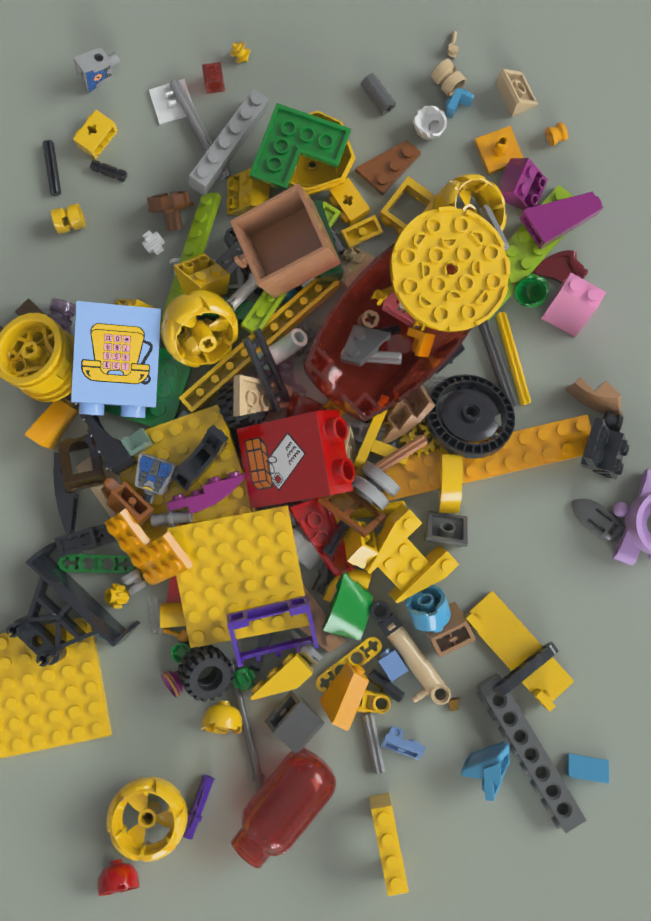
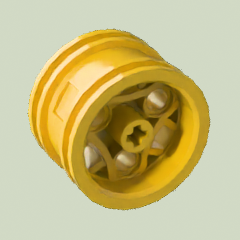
[0,313,74,402]

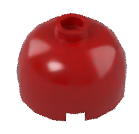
[97,859,140,896]

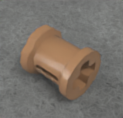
[357,310,379,328]

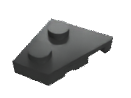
[341,324,391,367]

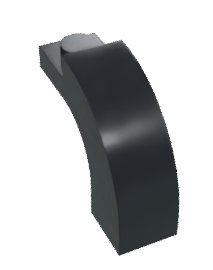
[171,425,228,491]

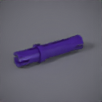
[183,774,215,839]

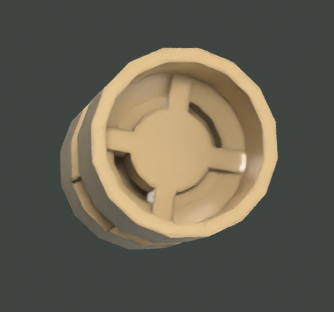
[431,59,467,97]

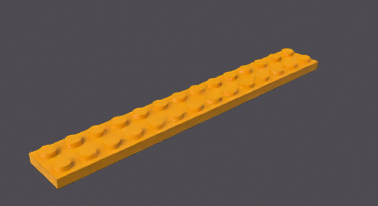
[329,414,591,512]

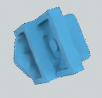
[461,741,510,801]

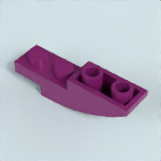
[166,471,246,514]

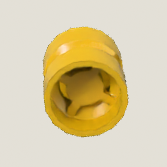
[51,203,86,234]

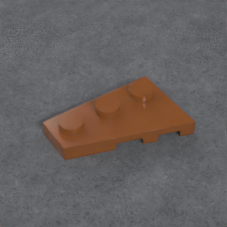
[355,140,421,195]

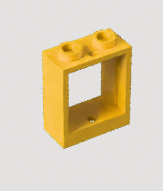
[380,176,436,235]

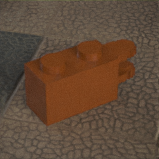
[101,478,154,527]

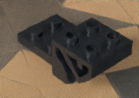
[580,418,630,480]

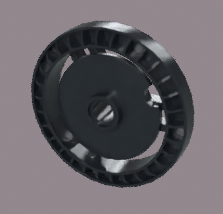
[425,374,515,459]

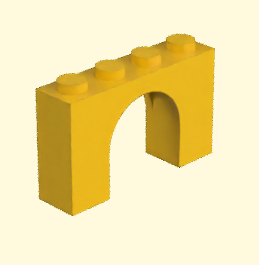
[369,793,409,896]

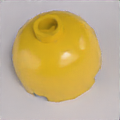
[201,701,242,734]

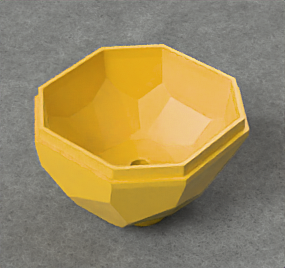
[288,110,356,196]

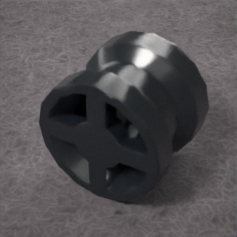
[603,411,623,432]

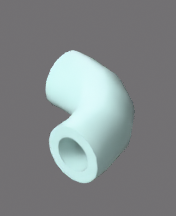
[257,328,308,370]

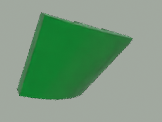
[322,571,373,640]

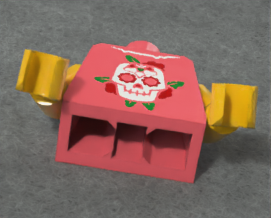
[371,285,425,331]

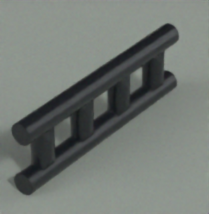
[242,328,291,412]

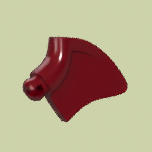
[534,250,588,284]

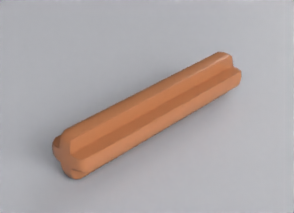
[374,435,428,472]

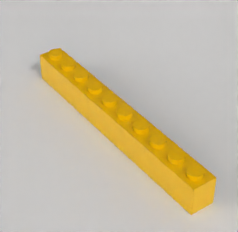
[179,279,339,413]

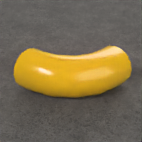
[323,569,372,602]

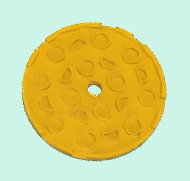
[390,206,510,332]

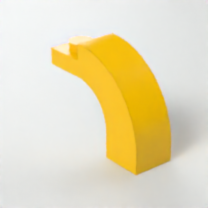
[438,445,463,513]

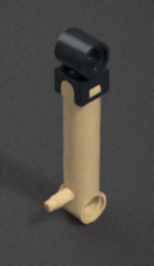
[370,600,451,705]

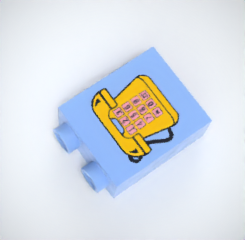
[71,301,161,418]

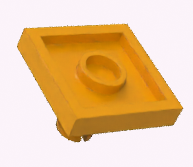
[474,126,524,175]

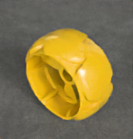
[432,174,507,232]
[160,290,238,367]
[106,776,188,862]

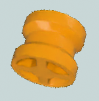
[545,122,568,146]

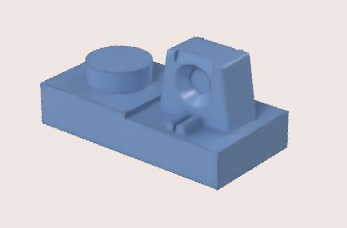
[380,726,425,760]

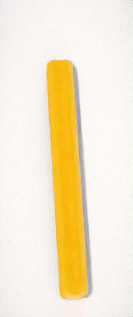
[495,312,531,405]

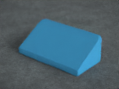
[565,753,609,784]

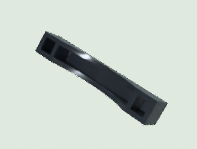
[75,403,137,475]

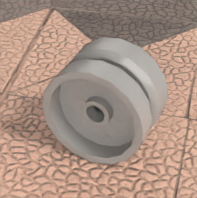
[352,461,401,511]

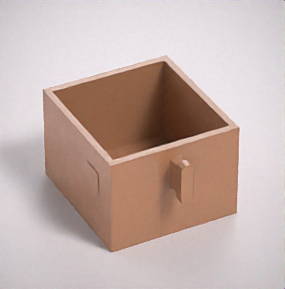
[230,183,341,298]

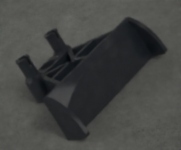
[6,542,141,667]

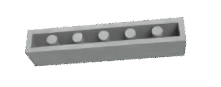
[189,88,269,196]

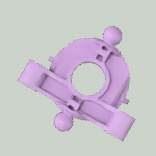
[612,469,651,566]

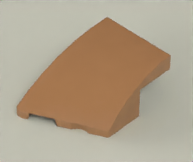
[565,377,623,415]
[382,383,435,443]

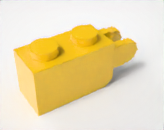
[344,516,379,569]

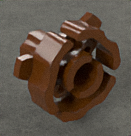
[147,191,194,231]

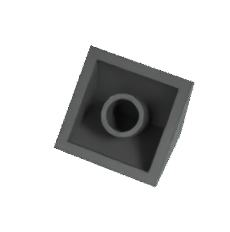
[424,511,468,547]

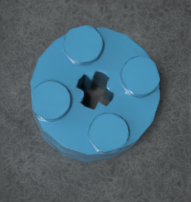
[406,585,451,633]

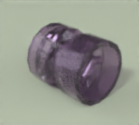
[47,298,76,333]

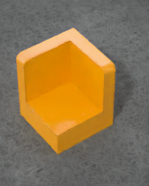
[407,327,435,357]

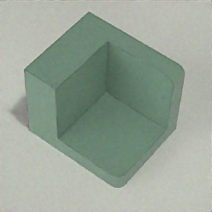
[120,428,154,456]

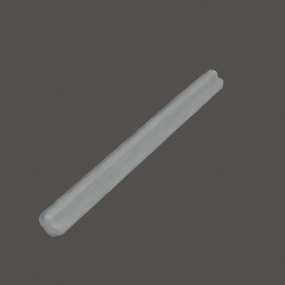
[170,79,230,180]

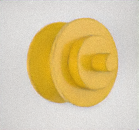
[230,41,250,63]

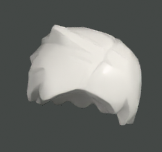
[413,106,447,141]

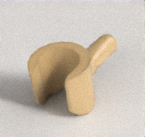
[446,31,459,58]

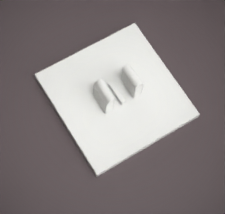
[149,79,192,125]

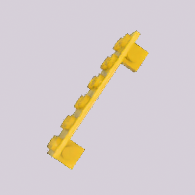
[464,591,574,712]

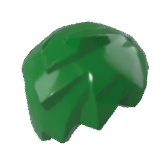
[514,273,549,308]

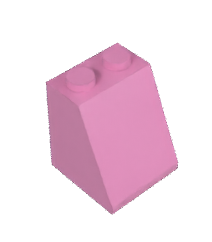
[541,273,606,337]

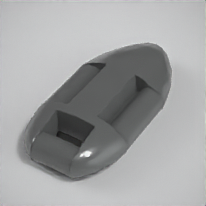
[572,499,623,542]

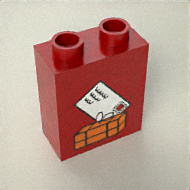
[237,410,355,509]

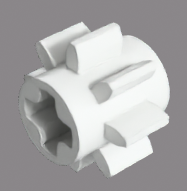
[141,230,165,255]

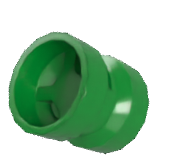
[171,641,193,663]

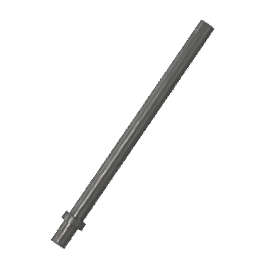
[230,659,266,793]

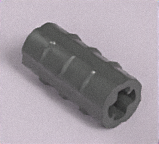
[361,73,396,115]

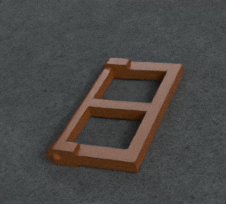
[318,491,387,537]

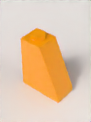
[24,398,79,450]
[319,662,369,731]

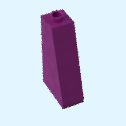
[519,191,603,249]

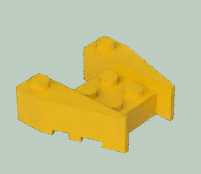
[364,504,459,603]

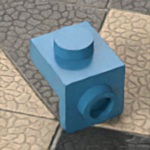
[444,88,474,119]

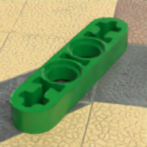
[58,554,137,573]

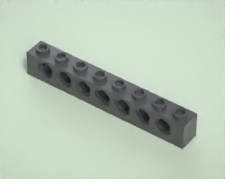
[476,673,587,833]

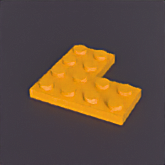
[104,508,194,586]

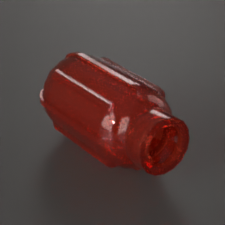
[231,748,336,869]

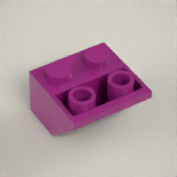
[498,158,548,210]

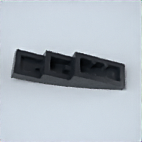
[53,452,79,533]
[54,524,118,557]

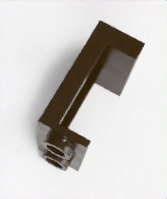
[57,434,107,492]

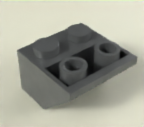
[264,691,324,755]

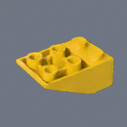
[250,652,313,700]

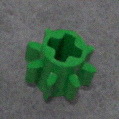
[232,667,257,692]

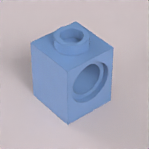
[377,648,408,682]

